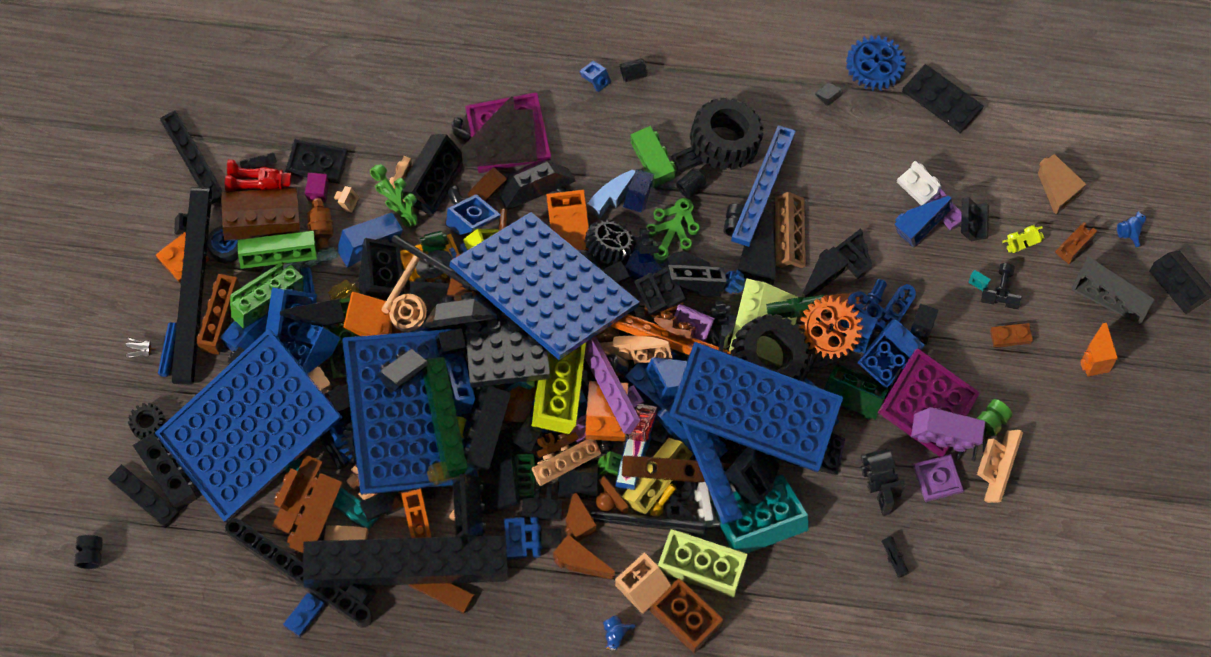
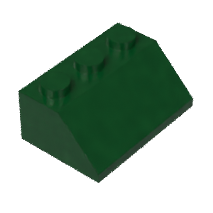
[824,364,891,420]

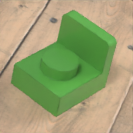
[598,451,622,476]

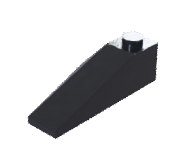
[513,405,558,461]

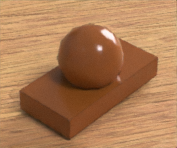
[596,476,628,514]

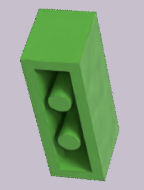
[630,126,676,188]

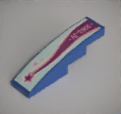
[616,411,656,490]

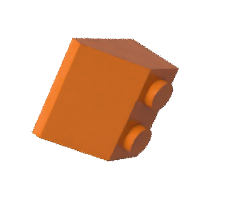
[1081,323,1117,377]

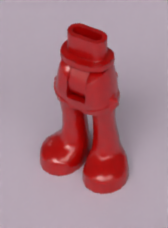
[225,159,291,192]

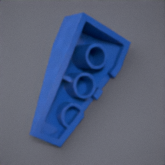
[220,313,268,352]

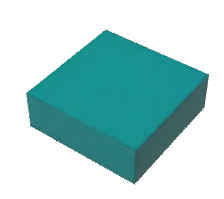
[969,270,991,291]

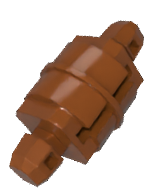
[307,198,333,250]

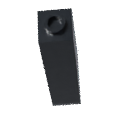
[737,210,776,285]

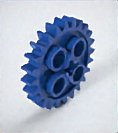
[846,35,906,91]

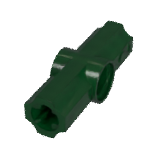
[766,295,827,318]

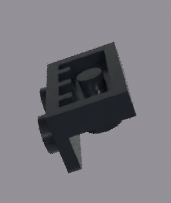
[961,197,989,241]

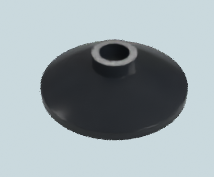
[416,250,452,279]

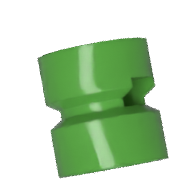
[977,399,1013,436]

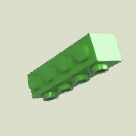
[238,231,317,269]

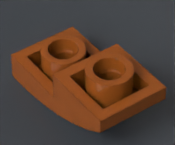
[654,312,696,338]

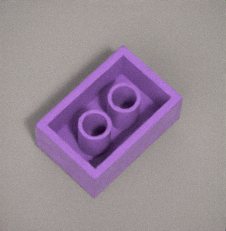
[911,407,985,452]

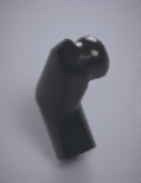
[448,185,467,205]

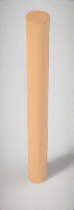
[382,255,420,313]

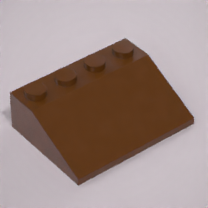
[221,188,300,240]

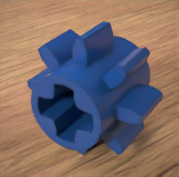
[724,270,746,294]

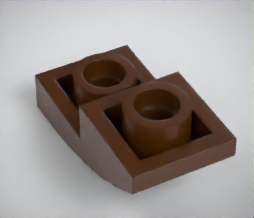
[467,167,508,202]

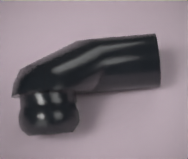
[451,117,471,142]

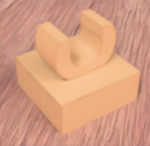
[334,186,359,213]

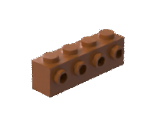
[197,274,241,355]
[287,473,342,554]

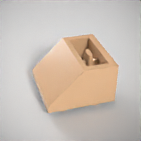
[615,553,671,614]

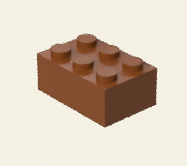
[651,578,723,654]

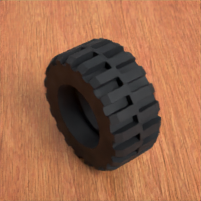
[690,98,764,170]
[731,314,809,380]

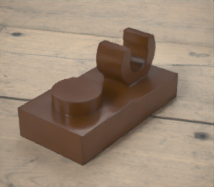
[536,432,579,458]

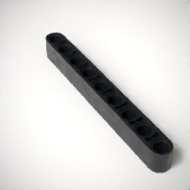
[225,518,373,628]

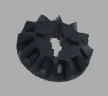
[668,480,697,505]

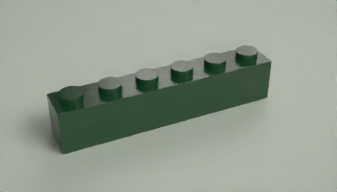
[422,357,467,479]

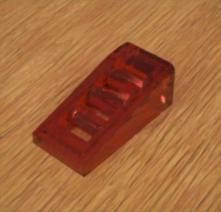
[626,404,657,442]

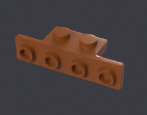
[272,455,323,534]

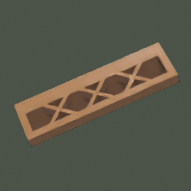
[775,192,806,268]

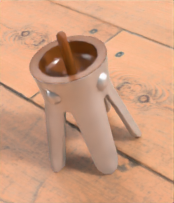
[126,338,156,357]

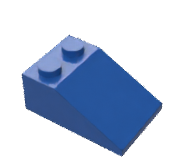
[895,196,954,248]

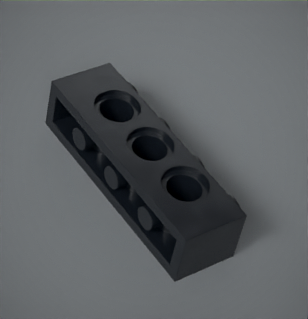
[133,432,197,511]

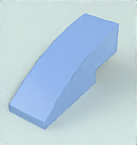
[587,170,636,219]

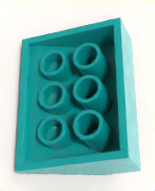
[710,475,809,554]

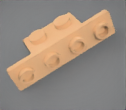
[977,430,1023,503]
[532,439,601,486]

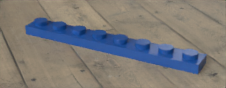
[731,125,795,247]

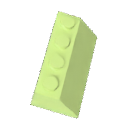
[658,529,747,598]

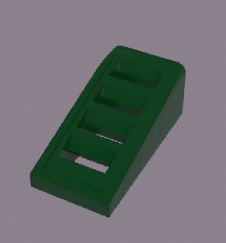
[515,454,535,497]

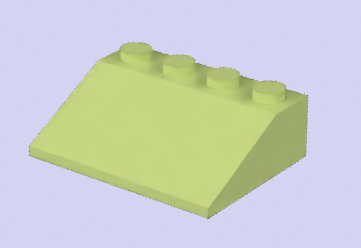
[729,279,797,368]

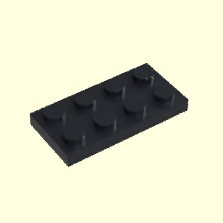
[902,64,984,133]

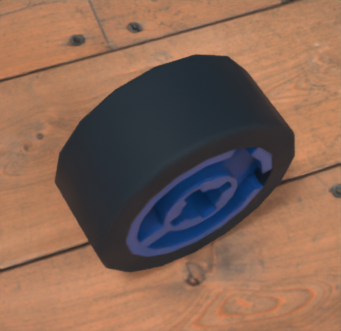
[207,226,241,263]

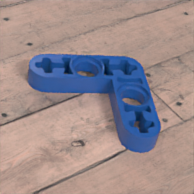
[848,284,916,332]

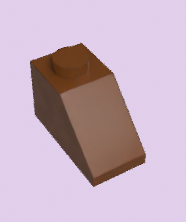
[564,493,597,542]

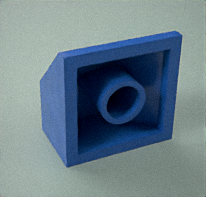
[446,194,501,235]

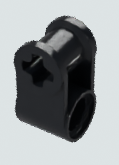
[666,502,700,536]

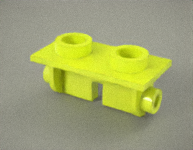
[1002,225,1044,253]

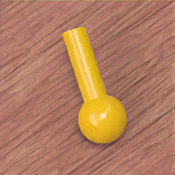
[649,483,676,517]

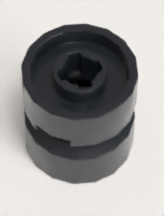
[723,204,745,237]
[74,535,103,569]

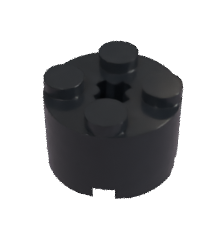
[861,448,899,493]

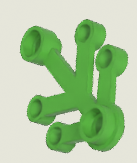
[370,164,418,228]
[646,198,699,263]

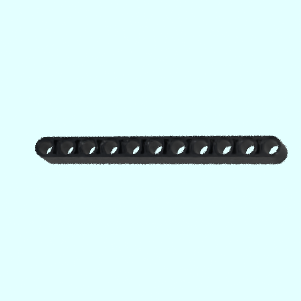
[172,187,212,385]

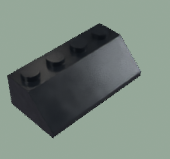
[403,134,467,216]

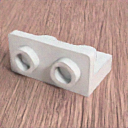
[897,161,941,205]

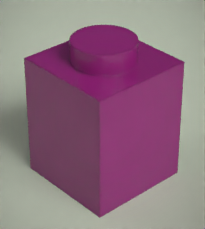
[305,173,329,202]

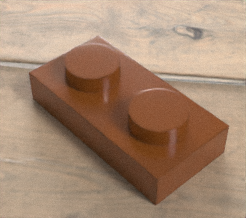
[990,323,1033,348]

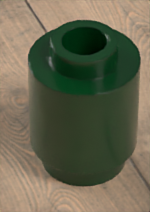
[420,231,449,253]

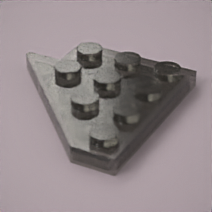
[462,97,537,168]

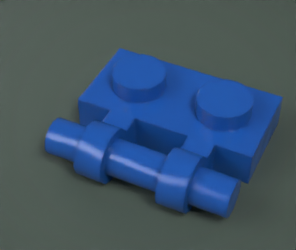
[504,517,542,559]

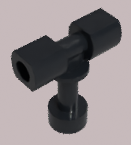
[981,263,1022,310]

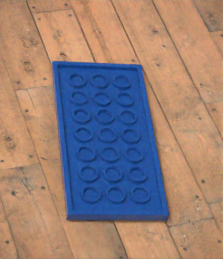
[668,342,843,472]

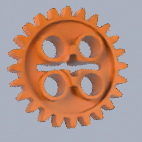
[800,295,864,359]

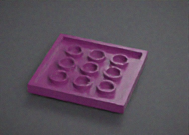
[465,92,551,173]
[878,348,980,457]

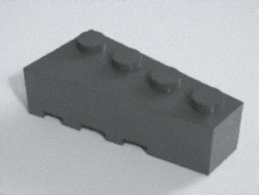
[1071,256,1154,325]

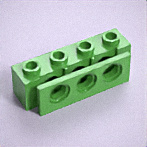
[230,263,303,329]

